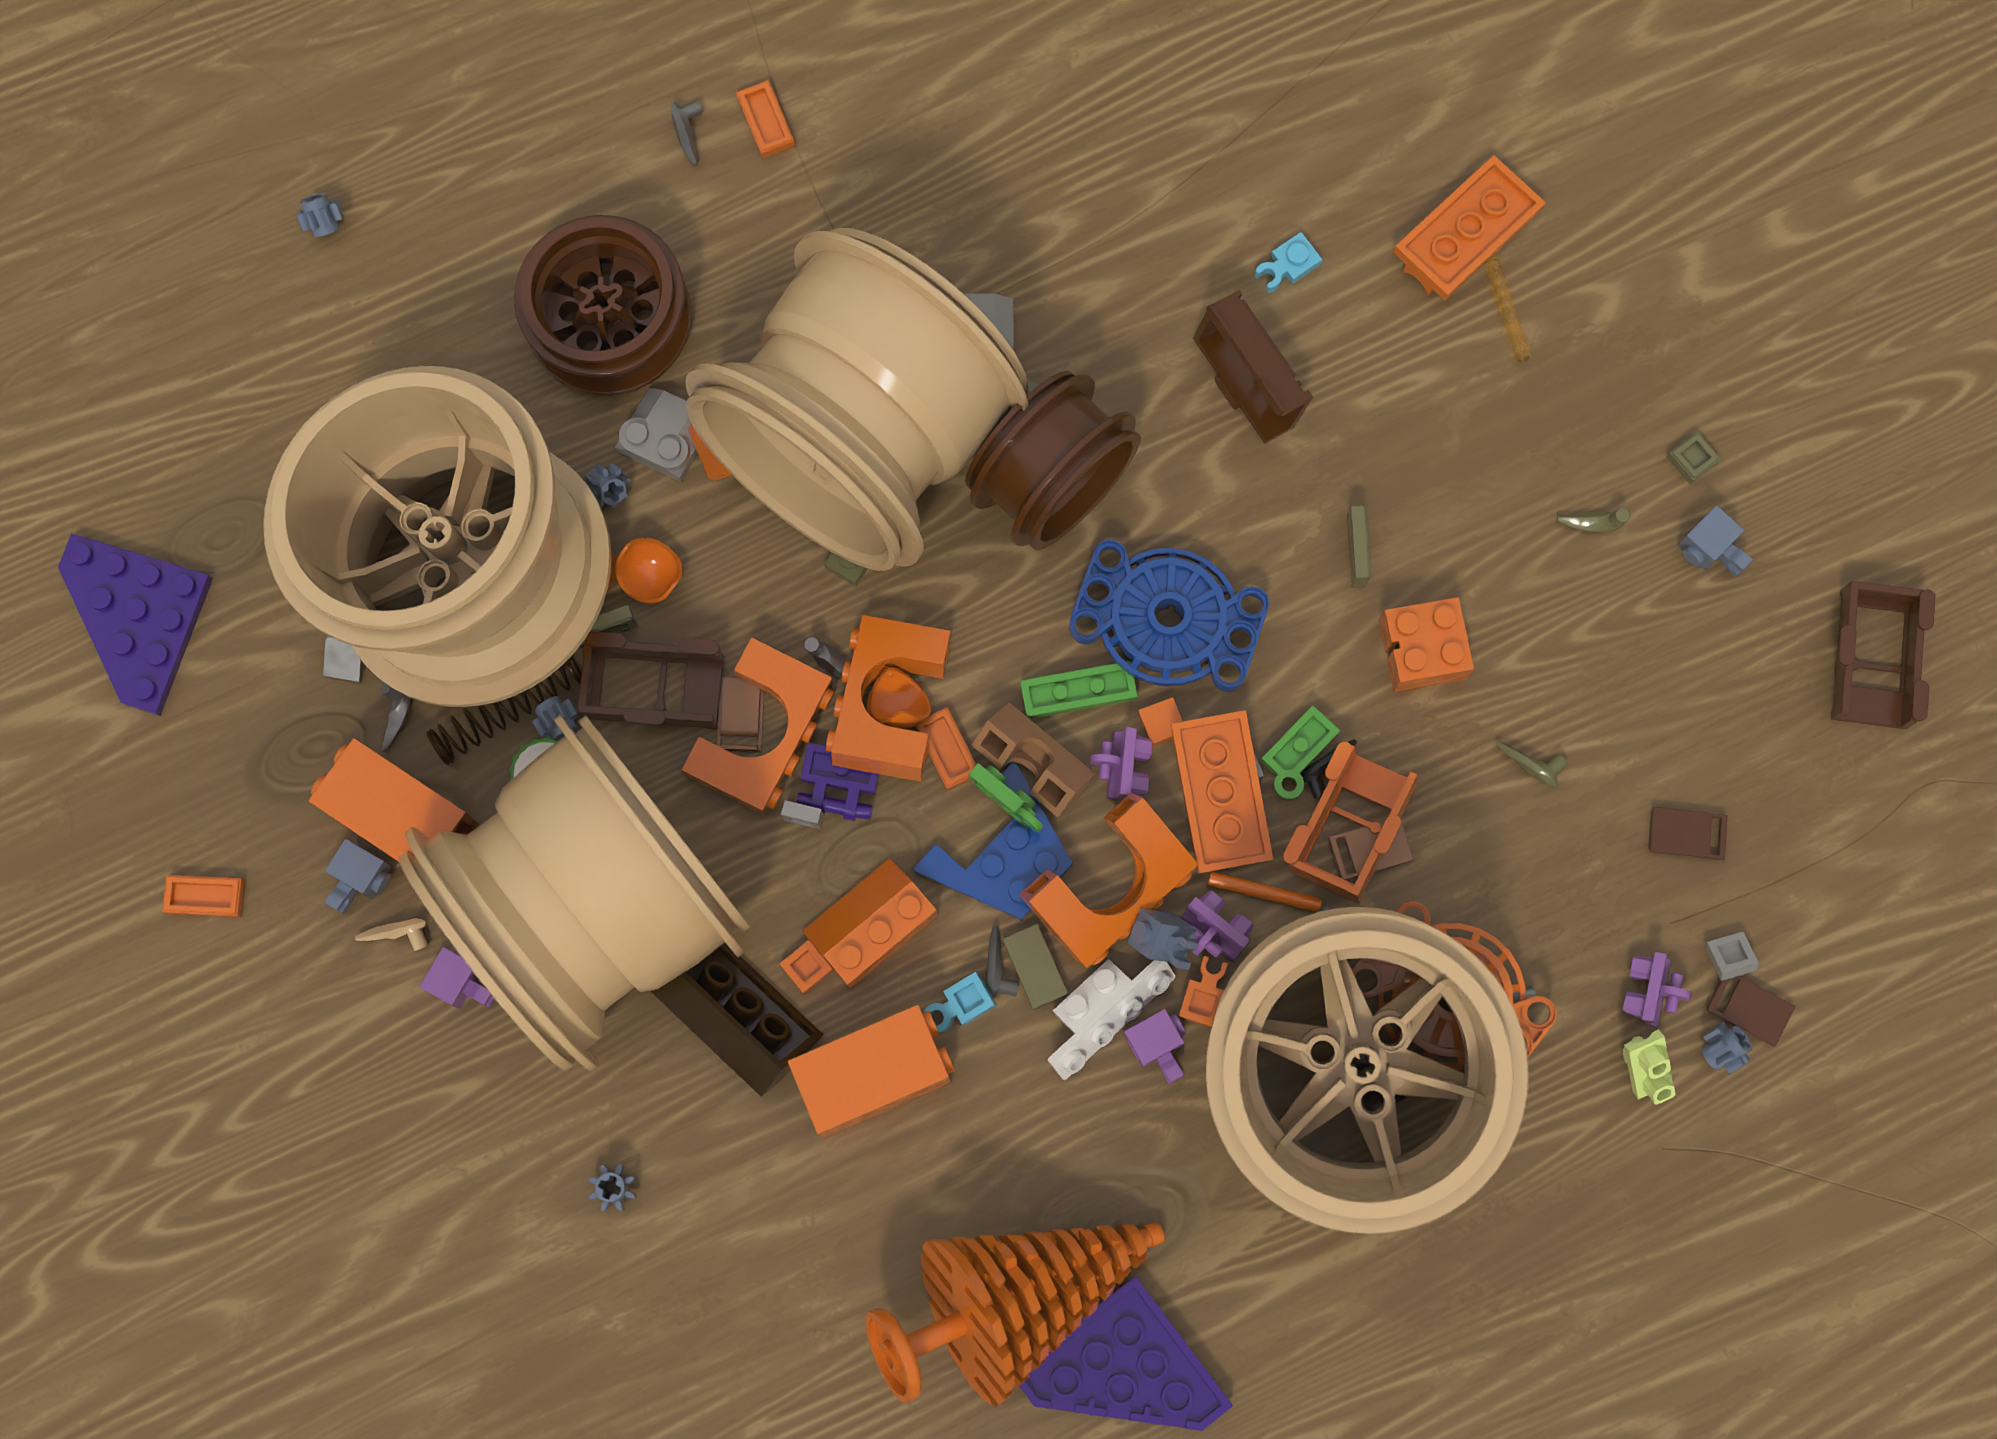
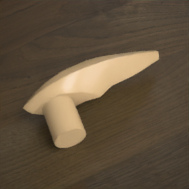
[355,918,428,951]

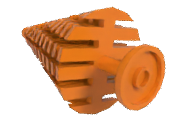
[865,1222,1165,1407]

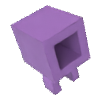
[419,947,495,1009]
[1123,1009,1186,1084]

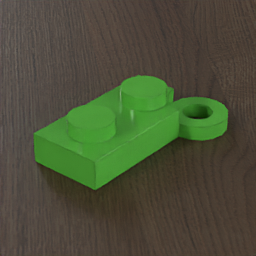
[1260,705,1340,800]
[968,763,1043,833]

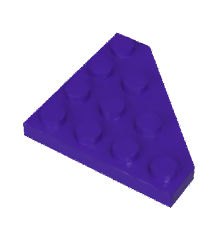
[58,533,213,716]
[1020,1276,1233,1431]

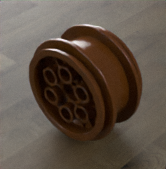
[514,215,692,396]
[965,371,1141,550]

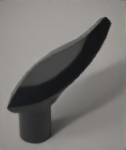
[1300,739,1357,799]

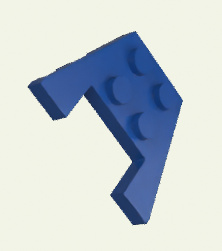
[913,762,1073,921]

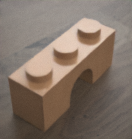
[971,702,1096,817]

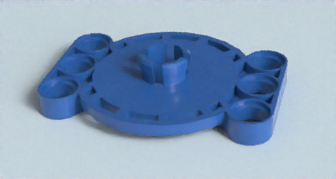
[1069,539,1269,692]

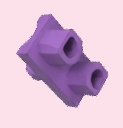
[1089,727,1153,800]
[1181,891,1253,962]
[1623,952,1692,1028]

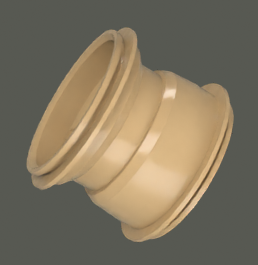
[685,228,1029,571]
[264,366,612,707]
[398,715,751,1071]
[1206,907,1528,1234]

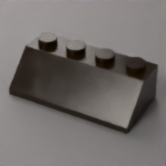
[651,942,824,1097]

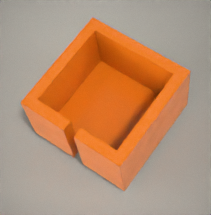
[1379,597,1474,692]

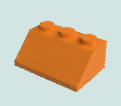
[802,858,938,990]

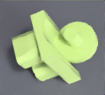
[1623,1030,1676,1105]

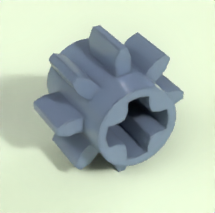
[296,193,343,237]
[584,462,630,509]
[532,696,581,741]
[1702,1022,1752,1074]
[589,1164,637,1212]

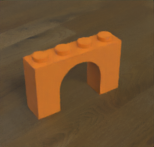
[826,615,951,782]
[681,637,835,816]
[1019,793,1199,968]

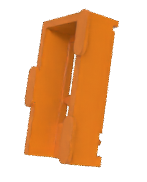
[1283,742,1418,904]

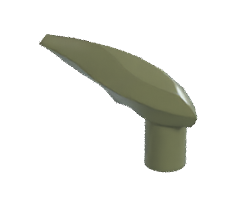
[1557,508,1630,532]
[1496,741,1567,786]

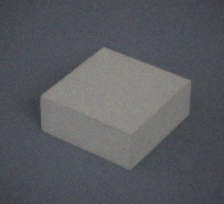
[781,800,824,830]
[1705,932,1759,981]

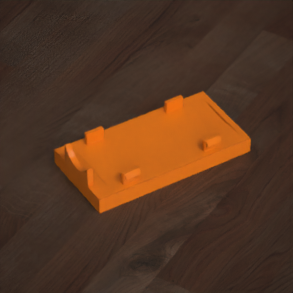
[1393,155,1546,301]
[1170,710,1274,873]

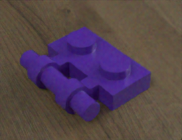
[796,743,879,821]

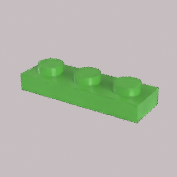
[1020,661,1138,719]

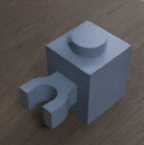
[1678,505,1753,577]
[324,839,393,914]
[1128,908,1199,970]

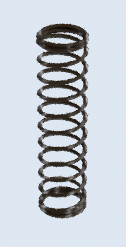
[426,657,581,765]

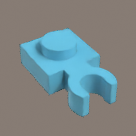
[1254,232,1323,293]
[924,972,998,1033]

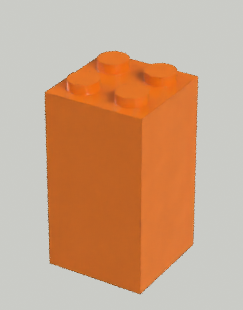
[308,738,480,862]
[788,1005,955,1138]

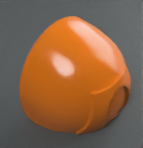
[615,537,683,604]
[866,667,931,730]

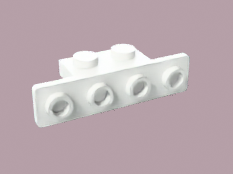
[1048,959,1176,1080]

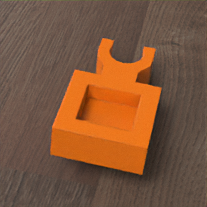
[1178,956,1228,1028]

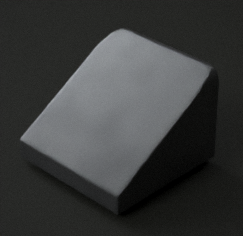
[323,636,365,683]

